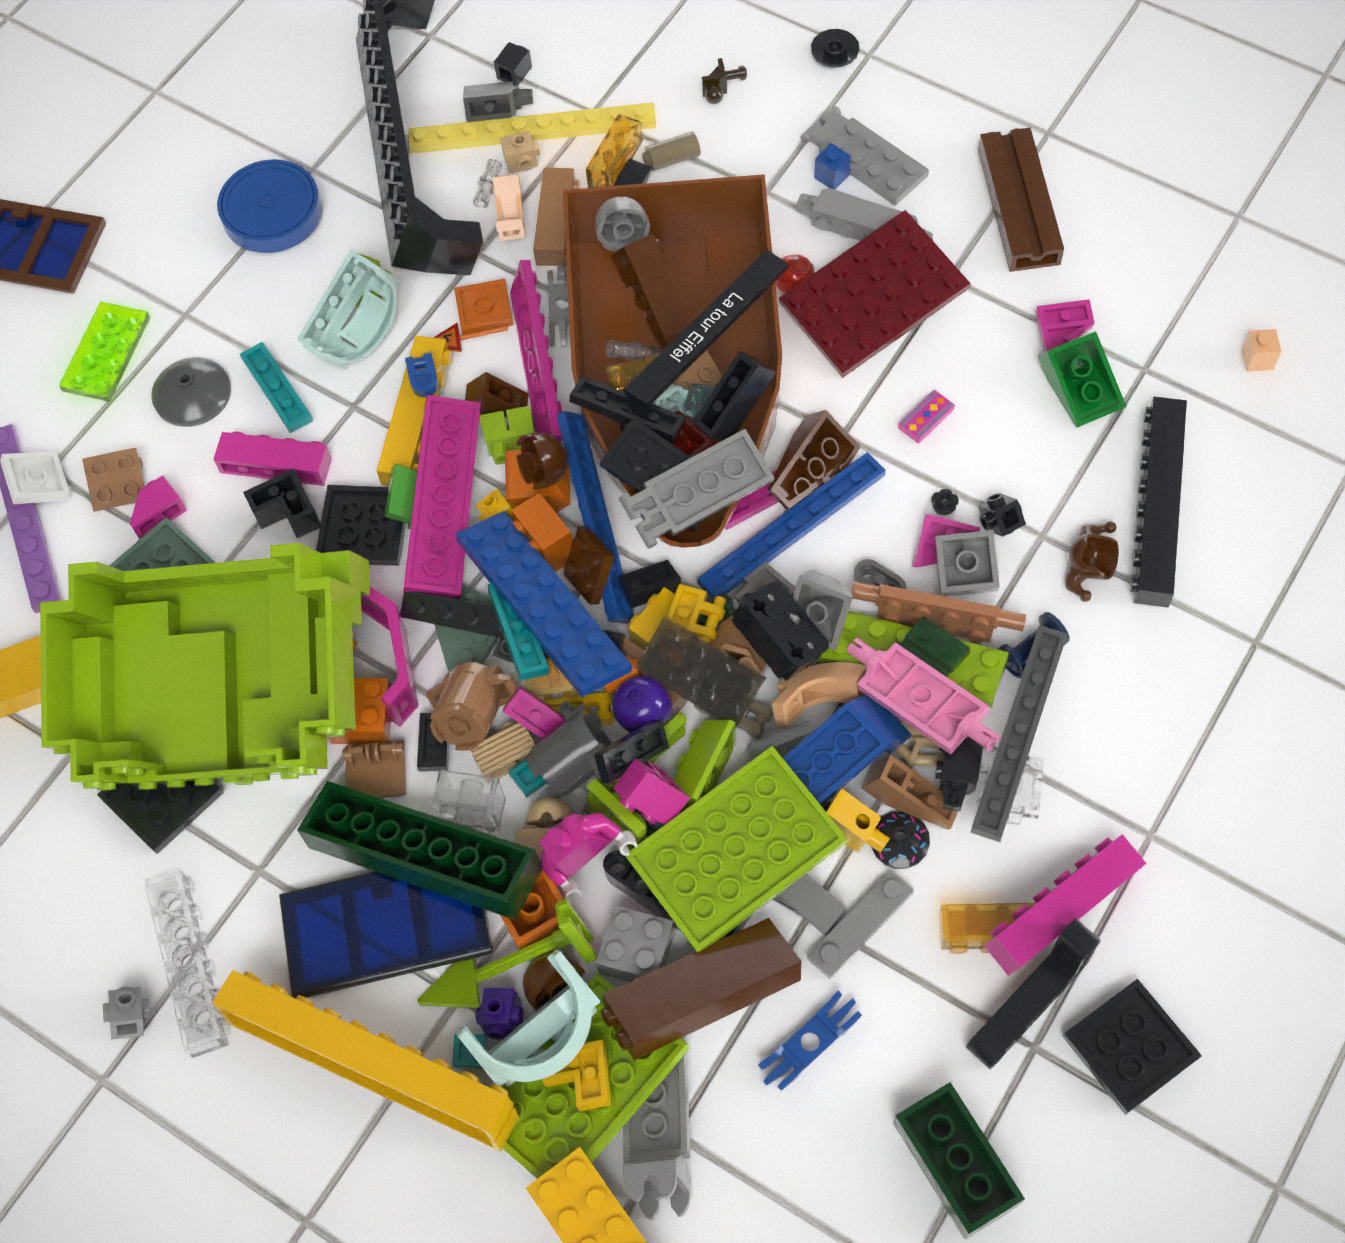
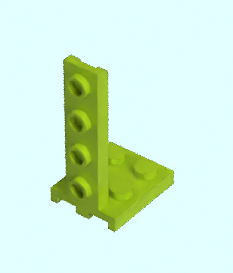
[586,712,687,851]

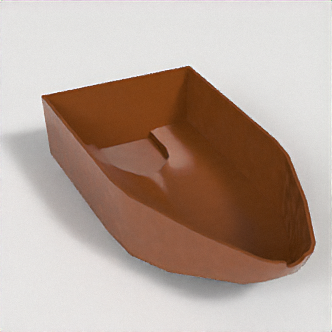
[563,174,782,548]

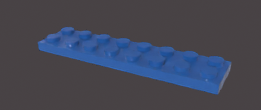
[456,511,632,698]

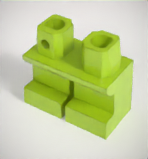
[480,405,535,465]

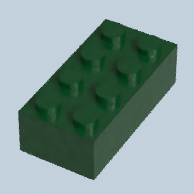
[893,1082,1025,1240]

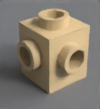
[500,131,540,173]

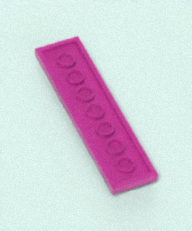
[510,260,563,443]
[403,395,481,599]

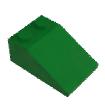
[1038,331,1127,428]

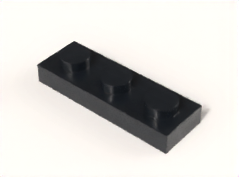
[594,720,669,783]

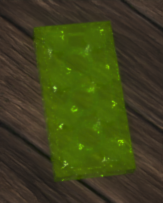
[58,301,151,402]

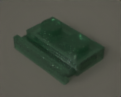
[898,616,970,677]

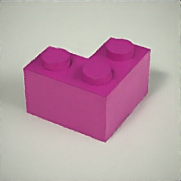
[613,759,690,825]

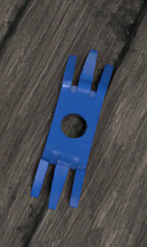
[758,990,862,1091]

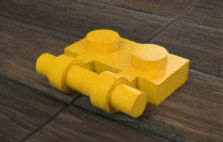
[661,584,726,652]

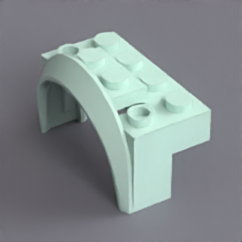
[296,249,400,370]
[456,950,600,1087]

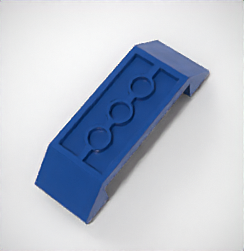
[783,695,912,806]

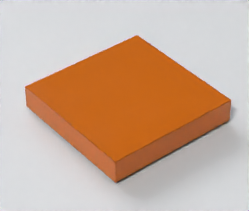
[454,278,514,335]

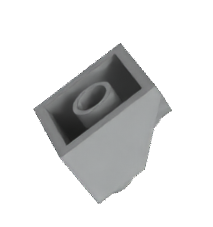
[935,530,1000,597]

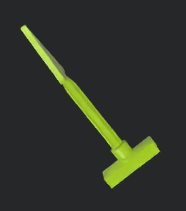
[417,899,597,1008]

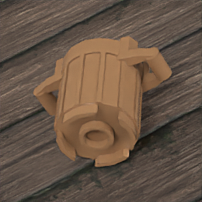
[425,662,519,751]

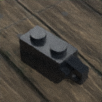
[935,737,983,812]

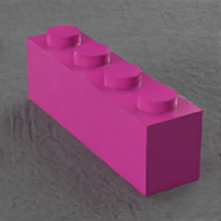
[213,431,332,486]

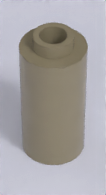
[642,131,701,171]

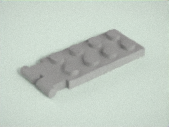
[800,106,929,206]
[618,429,775,549]

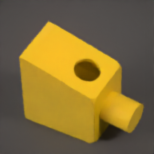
[826,788,890,853]

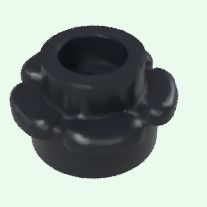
[931,489,959,516]

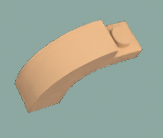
[493,174,525,241]
[772,662,867,729]

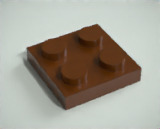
[563,526,615,605]

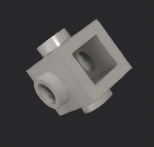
[102,987,149,1040]

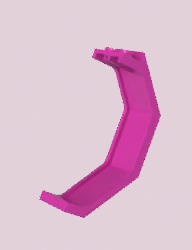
[361,586,419,727]

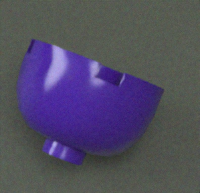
[611,675,673,733]

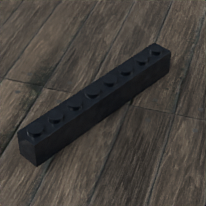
[1130,396,1187,608]

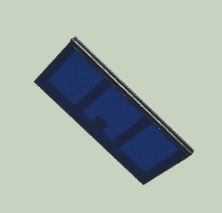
[279,871,493,999]

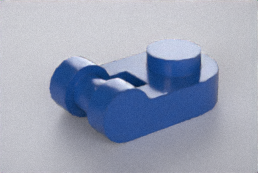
[405,352,438,397]

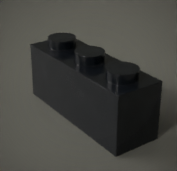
[693,350,776,441]

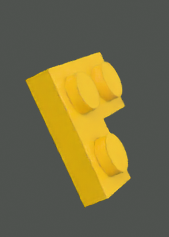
[540,1040,611,1111]

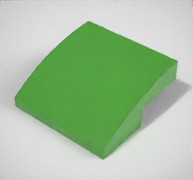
[385,464,417,529]

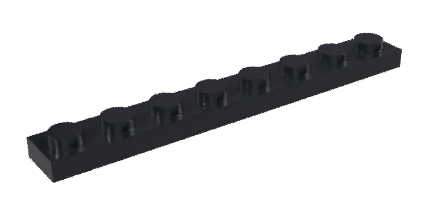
[400,592,625,652]

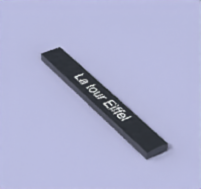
[624,249,788,409]

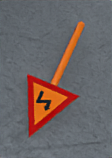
[433,323,509,353]

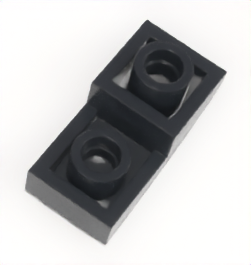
[613,158,653,186]

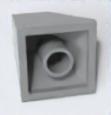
[793,569,853,650]

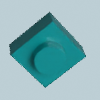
[508,760,547,798]
[452,1034,487,1069]

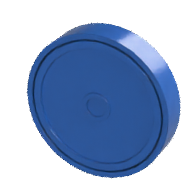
[217,159,322,253]

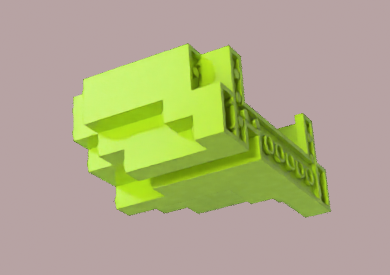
[40,543,370,790]

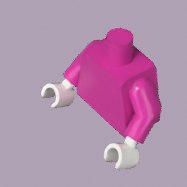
[539,813,638,905]

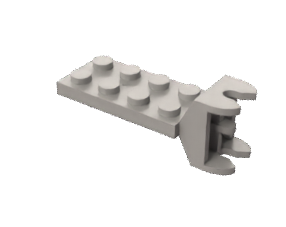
[623,1036,691,1220]

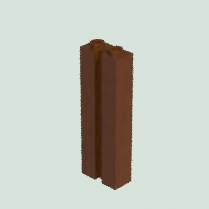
[978,127,1064,272]
[601,918,801,1060]

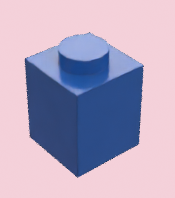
[814,143,851,190]

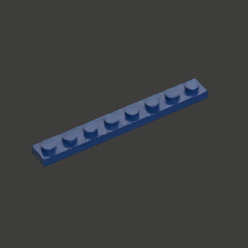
[556,411,634,624]
[697,452,886,601]

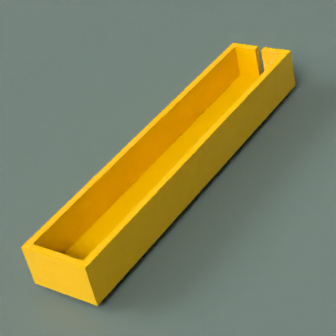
[212,970,519,1152]

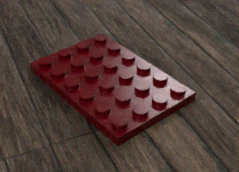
[779,210,971,378]

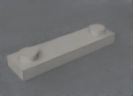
[807,870,914,980]

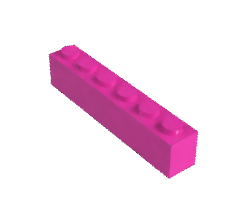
[984,834,1147,976]

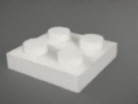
[0,451,70,504]

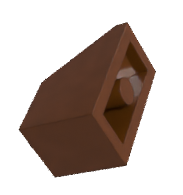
[465,372,529,418]

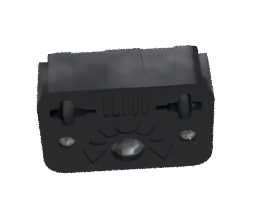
[731,582,829,681]

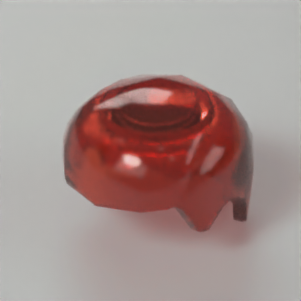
[775,254,815,293]

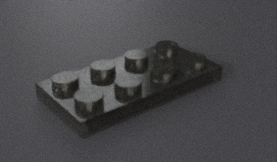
[635,616,767,730]

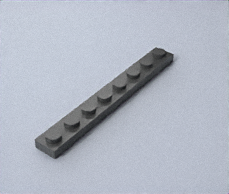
[970,625,1067,842]

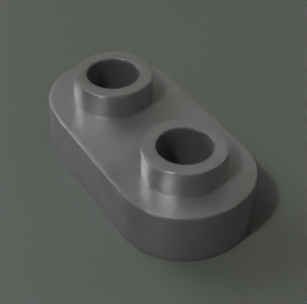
[854,559,906,589]

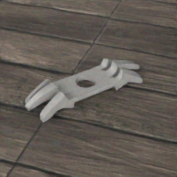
[547,263,569,348]

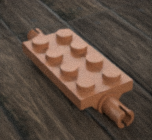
[851,581,1027,643]

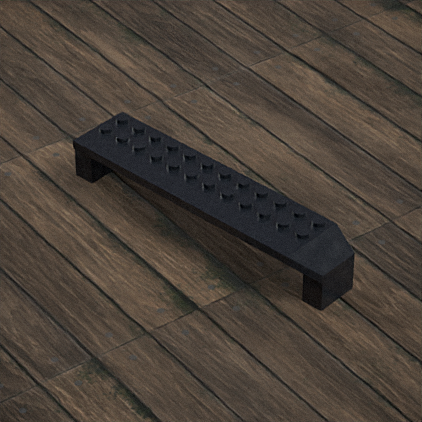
[356,0,483,275]

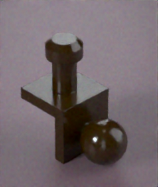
[701,58,747,104]

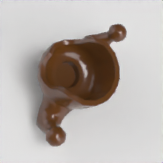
[1065,521,1119,602]

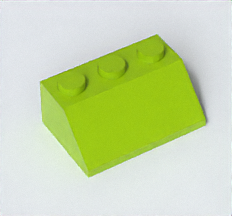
[674,720,736,813]

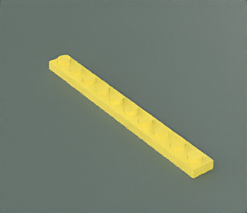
[408,102,656,154]

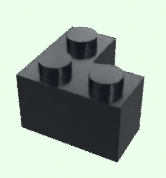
[243,469,321,538]

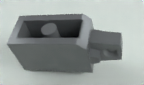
[463,81,534,122]

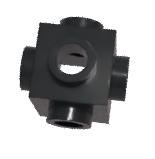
[978,493,1026,537]

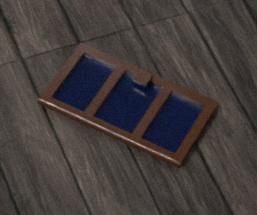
[0,199,106,294]

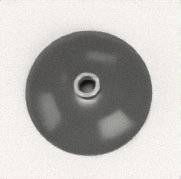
[151,357,231,427]

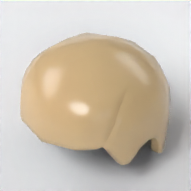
[525,796,574,828]

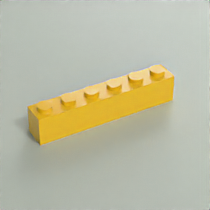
[376,335,452,486]

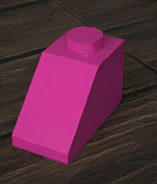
[130,475,187,540]

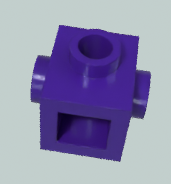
[476,988,524,1040]

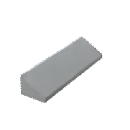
[778,874,846,936]

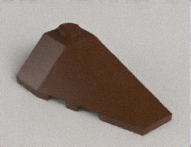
[768,409,861,509]

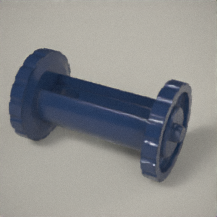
[997,612,1070,679]

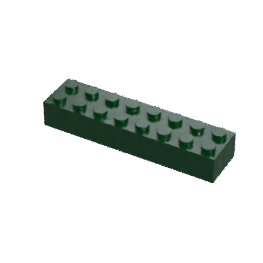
[297,781,542,920]

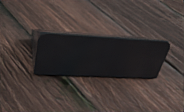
[618,560,681,608]

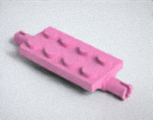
[847,638,1000,754]

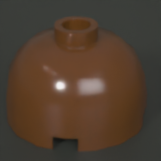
[517,432,568,490]
[522,951,586,1011]

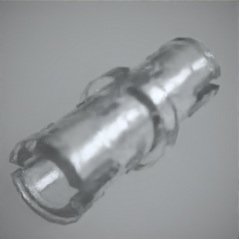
[473,159,502,209]
[606,340,661,363]

